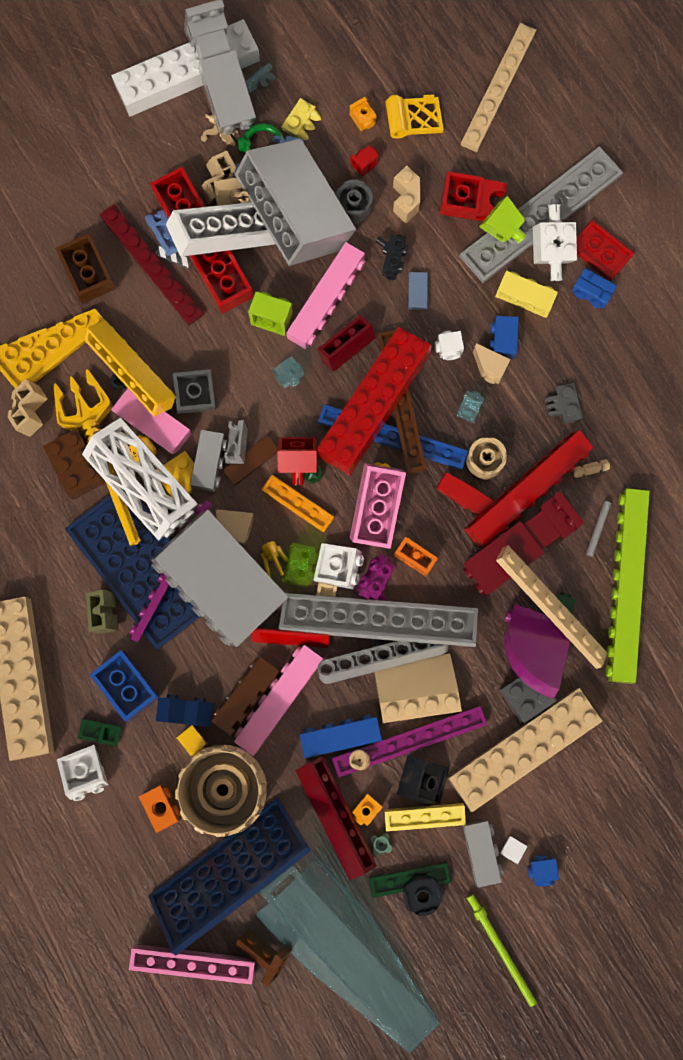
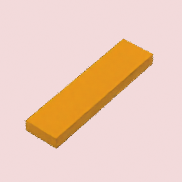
[261,474,335,533]

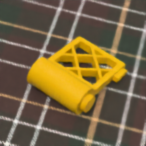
[385,95,444,139]

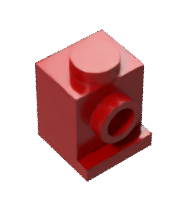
[350,145,379,177]

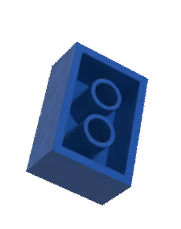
[89,650,160,722]

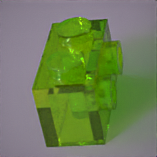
[282,543,317,587]

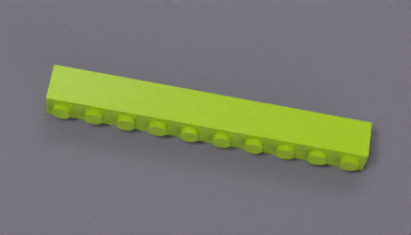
[606,488,650,684]

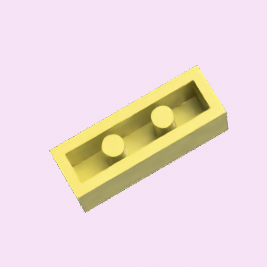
[495,271,558,318]

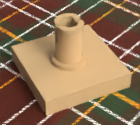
[214,177,251,206]

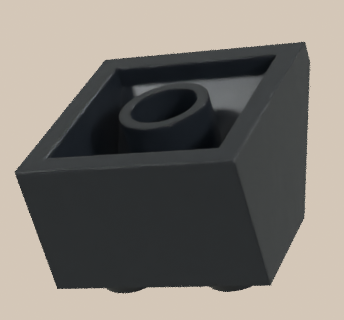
[397,755,449,805]

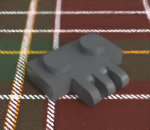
[545,383,583,424]

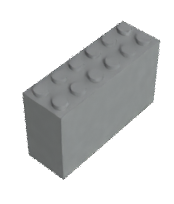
[235,139,356,266]
[150,510,288,647]

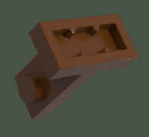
[236,929,293,987]

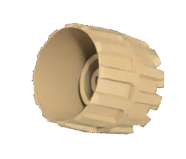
[175,745,267,837]

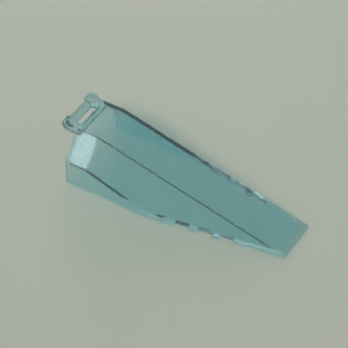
[256,855,439,1053]

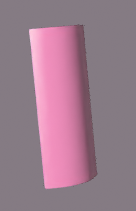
[111,389,192,454]

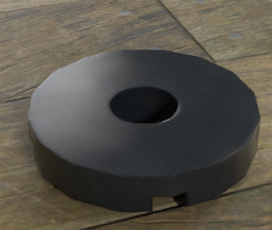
[403,875,443,916]

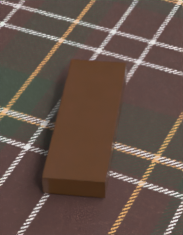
[223,436,278,486]

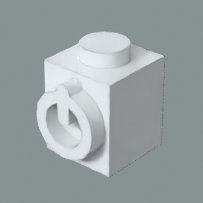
[435,331,464,360]

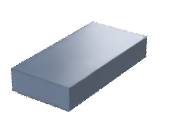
[408,272,427,310]

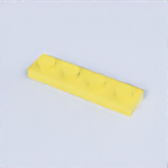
[384,803,466,831]

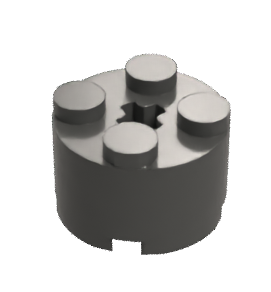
[336,179,373,224]

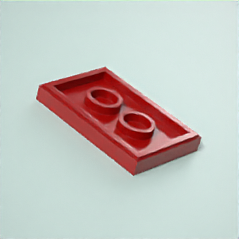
[576,220,635,282]

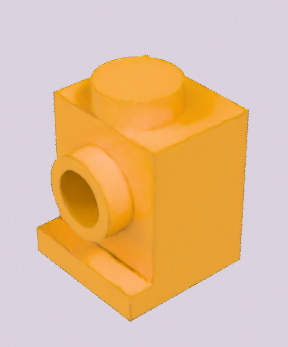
[349,97,377,131]
[352,794,383,826]

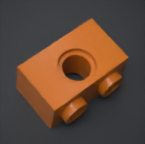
[394,537,438,577]
[139,785,181,833]

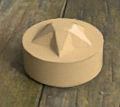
[349,749,370,771]

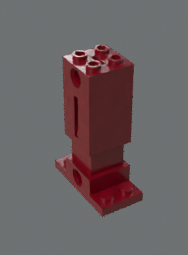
[463,491,584,596]

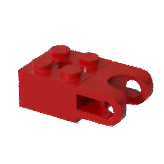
[439,171,507,222]

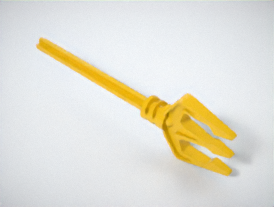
[54,369,141,546]

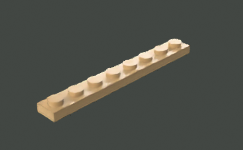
[461,23,536,152]
[496,545,608,669]

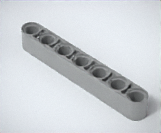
[318,641,449,684]

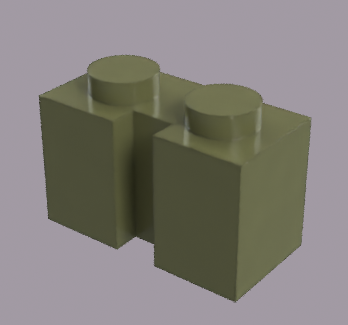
[86,590,118,634]

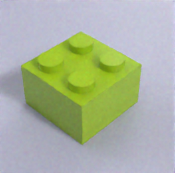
[248,292,293,336]

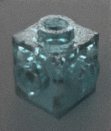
[272,356,305,389]

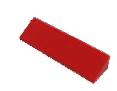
[251,628,330,648]

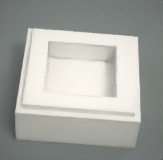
[500,836,527,864]

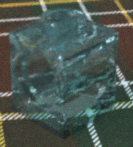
[456,391,484,423]

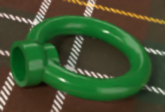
[238,123,285,154]

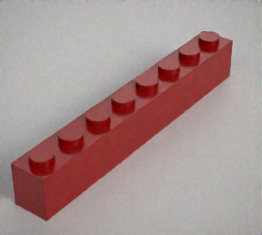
[464,430,593,547]

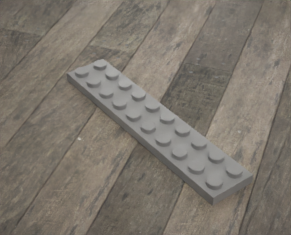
[460,146,623,283]
[279,593,478,647]

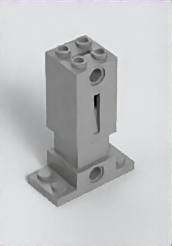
[184,0,256,136]

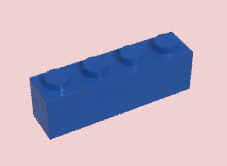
[299,714,382,758]

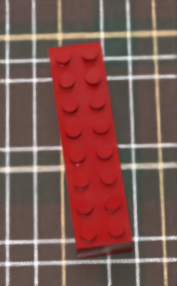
[149,167,254,315]
[316,327,431,476]

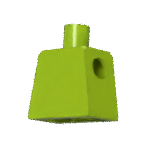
[479,196,526,243]

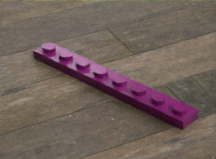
[129,501,213,642]
[332,706,487,778]

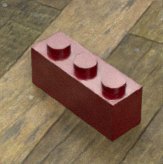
[317,315,376,372]

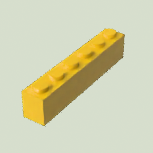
[85,320,176,417]

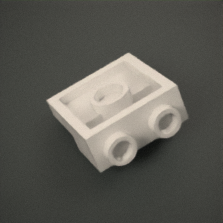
[313,543,364,589]
[57,745,108,801]

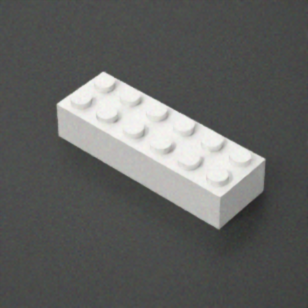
[166,202,276,256]

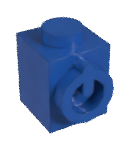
[527,855,559,886]

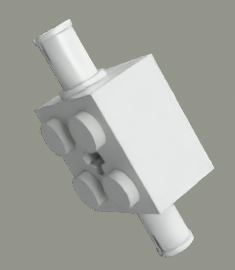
[533,204,577,281]

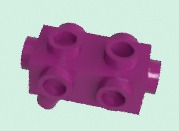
[357,554,396,601]

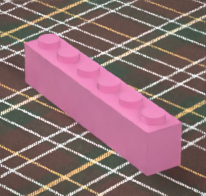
[287,242,366,349]
[234,645,323,756]
[129,944,256,984]

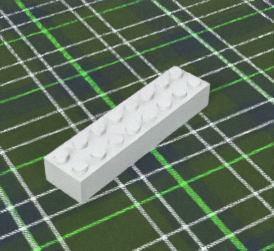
[111,19,260,117]

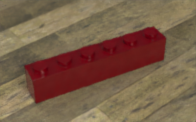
[295,756,377,880]

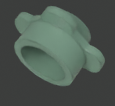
[370,833,392,856]

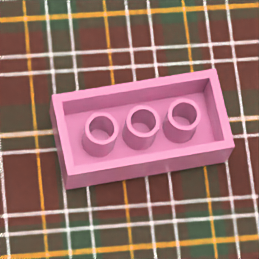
[350,463,406,549]

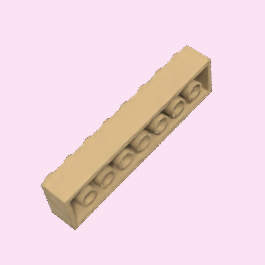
[0,597,55,761]
[447,688,602,812]

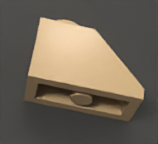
[473,343,510,384]

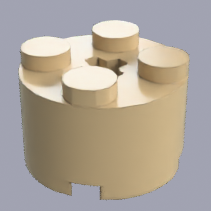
[466,438,507,480]

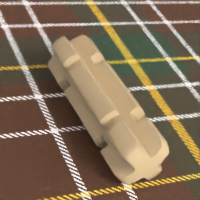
[573,459,610,478]

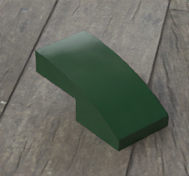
[77,719,121,747]

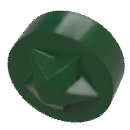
[304,465,322,484]

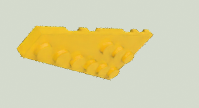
[0,309,105,389]

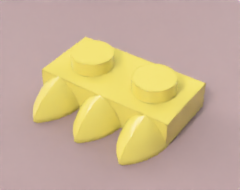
[281,98,321,140]

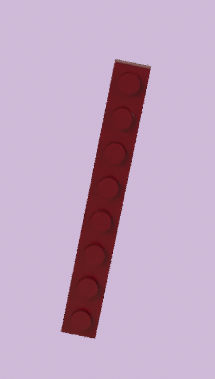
[99,204,203,326]

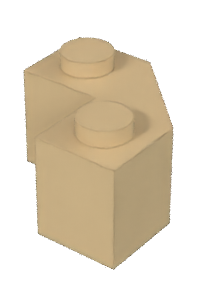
[200,151,236,205]
[393,166,420,223]
[8,379,48,437]

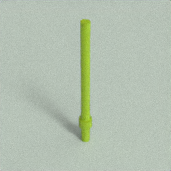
[466,894,537,1007]

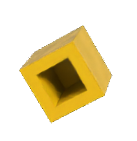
[177,725,209,757]

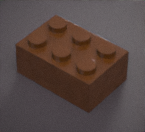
[55,233,116,304]
[43,429,106,500]

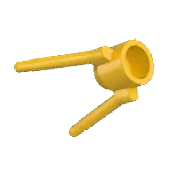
[261,541,295,578]

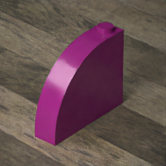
[504,604,570,699]

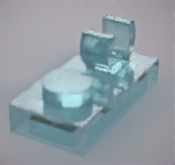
[245,63,275,93]

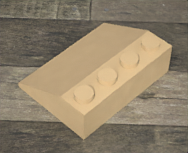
[374,654,462,723]

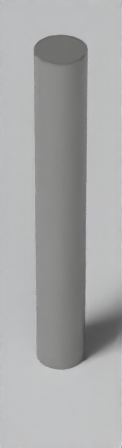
[586,501,611,557]

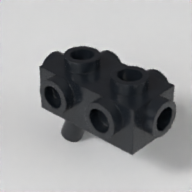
[376,234,408,280]

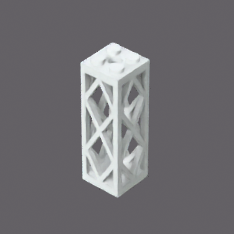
[82,418,197,541]

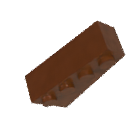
[211,657,280,736]

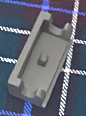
[224,420,248,464]

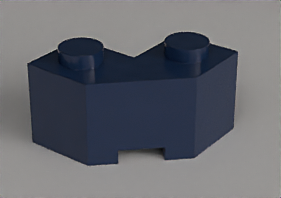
[156,694,214,727]

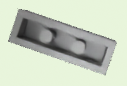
[190,430,228,493]
[463,820,503,887]

